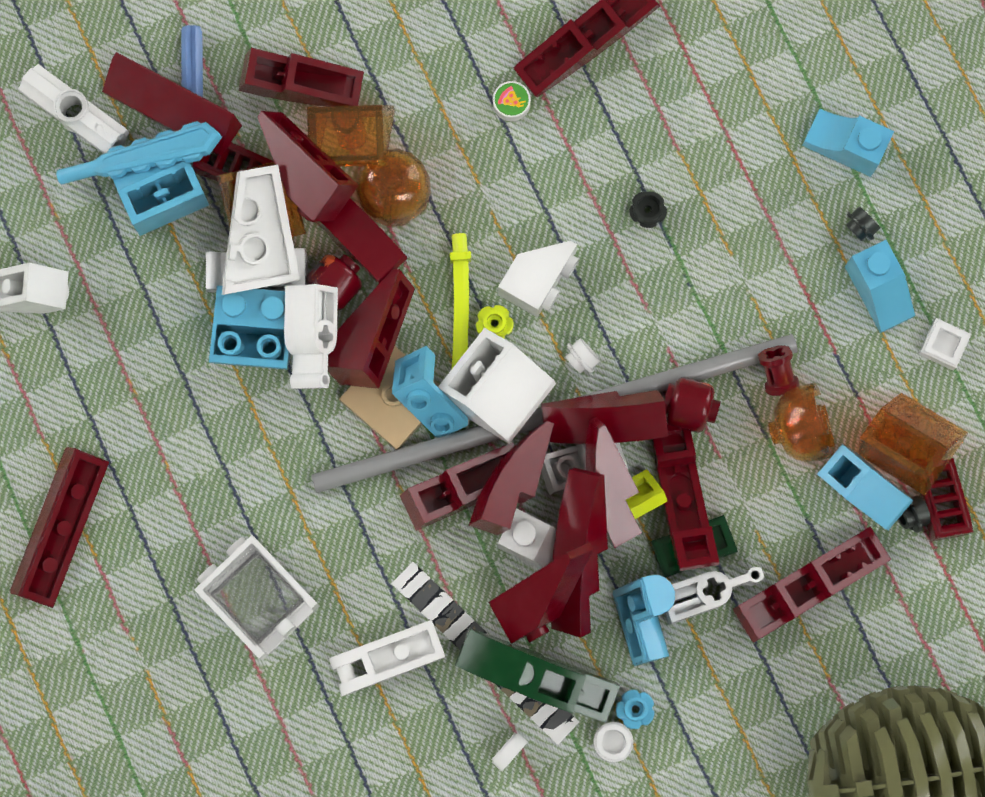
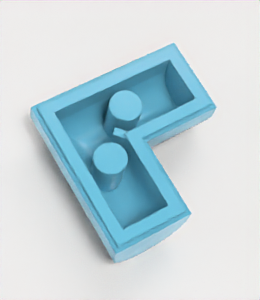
[612,575,675,666]

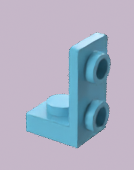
[392,346,468,438]

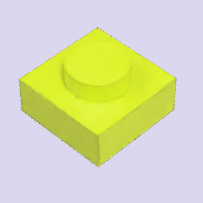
[626,469,668,519]

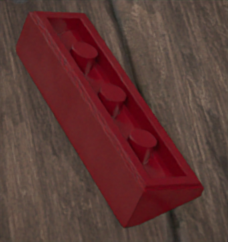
[102,52,242,157]
[10,447,109,608]

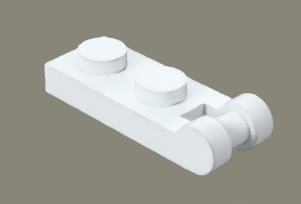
[329,620,446,696]

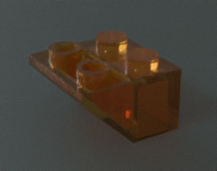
[859,393,968,496]

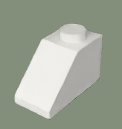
[0,263,69,314]
[498,508,557,569]

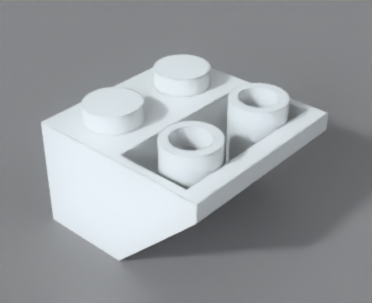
[438,328,556,444]

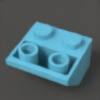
[113,161,209,236]
[209,286,291,370]

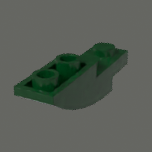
[455,628,620,723]

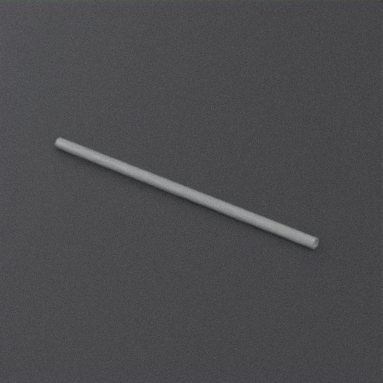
[311,334,798,493]

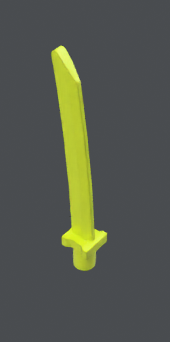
[450,233,471,370]

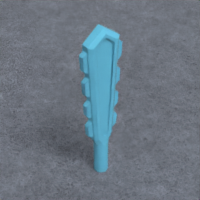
[56,121,222,185]

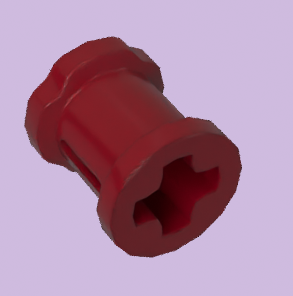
[758,345,799,396]

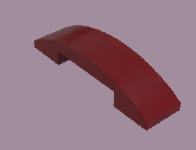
[652,424,719,571]

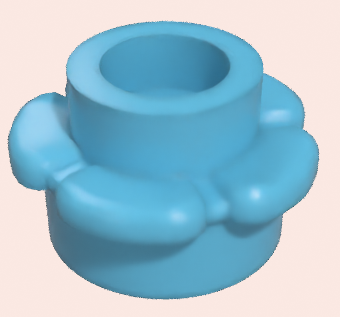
[616,690,655,729]

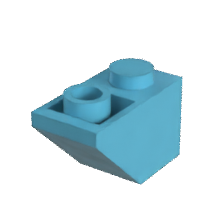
[817,444,913,530]

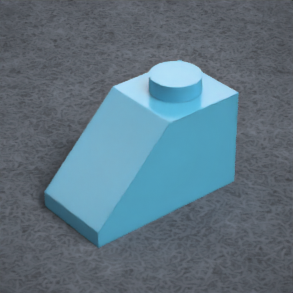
[845,240,915,333]

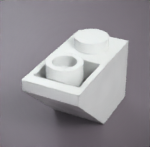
[498,241,579,318]

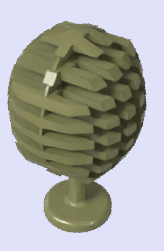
[807,685,985,797]

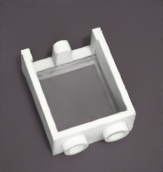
[194,535,320,660]

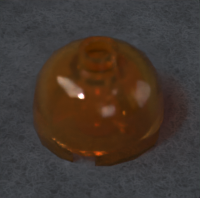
[356,148,431,227]
[768,382,835,462]

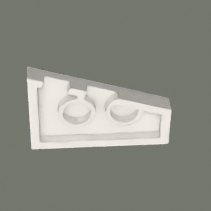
[222,165,300,295]

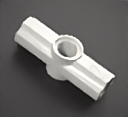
[18,64,129,154]

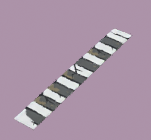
[391,562,579,745]

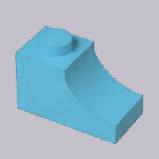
[802,109,894,177]

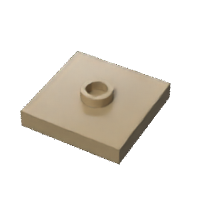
[339,346,440,450]

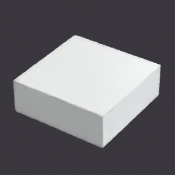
[919,318,971,371]

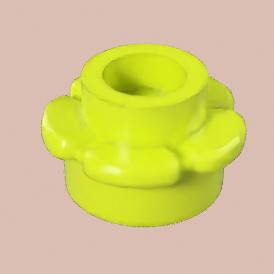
[476,305,514,339]

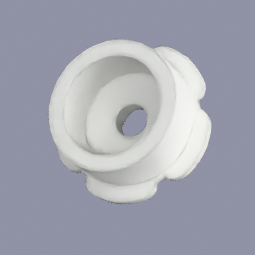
[565,338,600,374]

